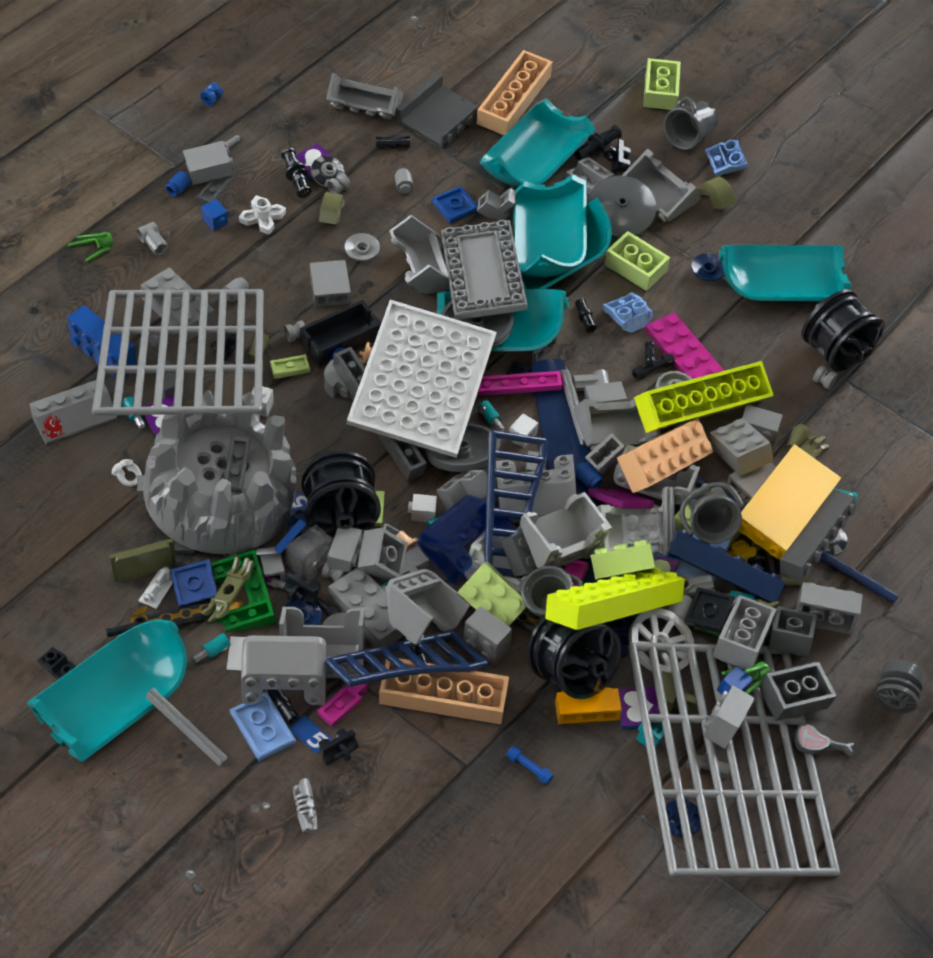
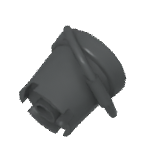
[664,96,718,150]
[680,482,744,544]
[517,566,583,620]

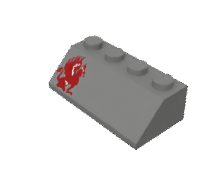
[30,380,117,445]

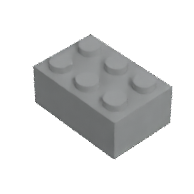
[710,418,774,476]
[795,582,863,635]

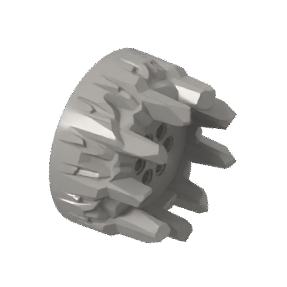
[143,390,297,554]

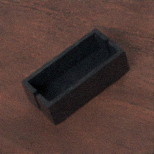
[300,300,381,366]

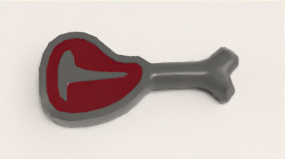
[794,724,855,758]

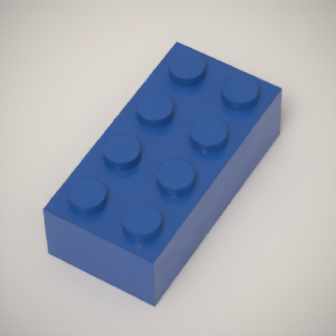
[67,305,137,379]

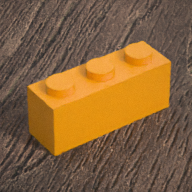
[555,687,622,724]

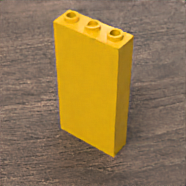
[738,444,841,560]

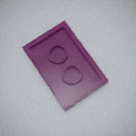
[588,489,654,509]

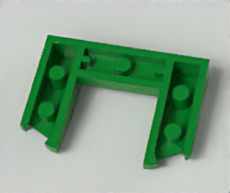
[211,549,277,632]

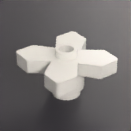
[239,195,286,235]

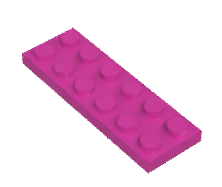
[644,312,724,379]

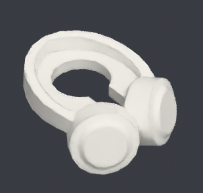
[111,459,142,487]

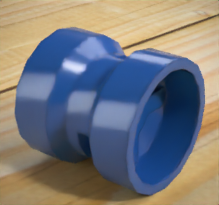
[200,83,223,106]

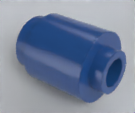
[165,171,191,197]
[575,462,604,489]

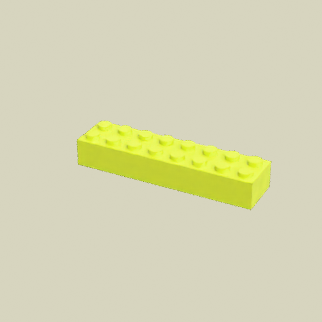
[634,361,774,433]
[545,567,685,630]

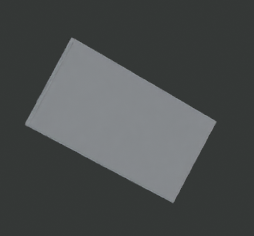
[441,220,528,320]

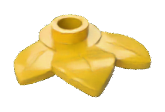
[728,540,757,563]

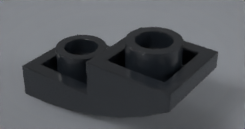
[38,647,76,680]

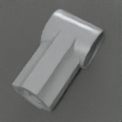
[137,222,168,256]
[572,370,609,392]
[679,574,714,598]

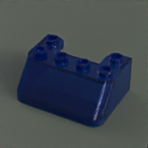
[418,495,516,583]

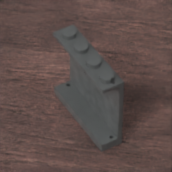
[396,73,485,148]

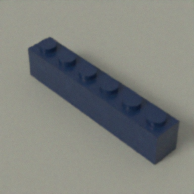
[666,529,786,603]

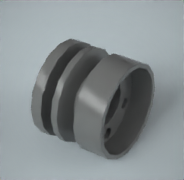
[875,660,926,713]

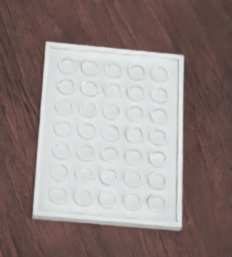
[346,300,497,458]

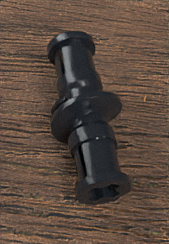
[574,125,622,161]
[281,148,312,198]

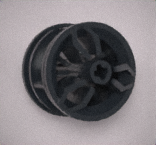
[801,289,885,371]
[301,451,381,539]
[527,617,621,699]

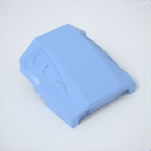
[705,140,749,176]
[602,292,653,333]

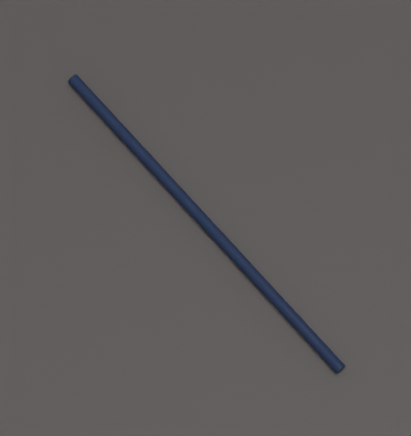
[632,445,899,604]

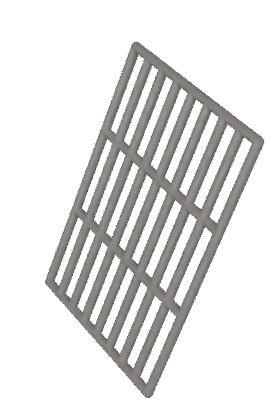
[92,289,264,415]
[628,642,840,877]

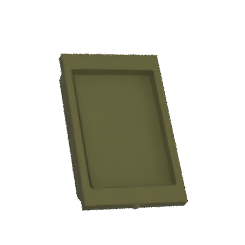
[109,539,176,582]

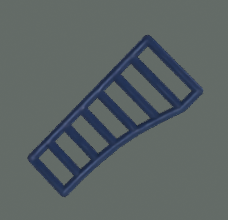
[485,430,547,578]
[325,630,489,687]

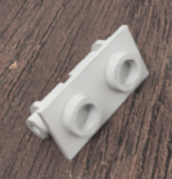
[138,567,173,609]

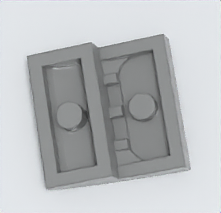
[565,157,614,194]

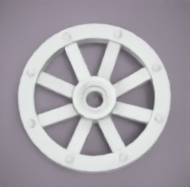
[629,608,694,674]

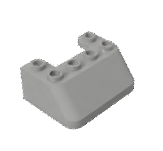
[326,73,404,120]
[390,215,450,294]
[496,454,576,523]
[386,569,471,645]
[279,607,365,678]
[241,635,326,705]

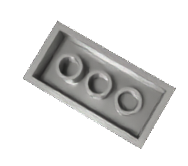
[140,267,216,342]
[328,567,404,648]
[713,595,777,670]

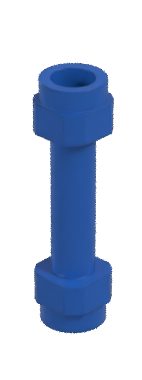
[506,746,554,785]

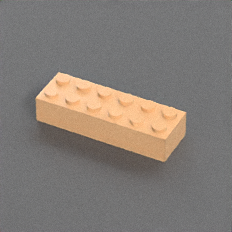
[477,50,553,135]
[617,418,713,493]
[379,658,509,724]

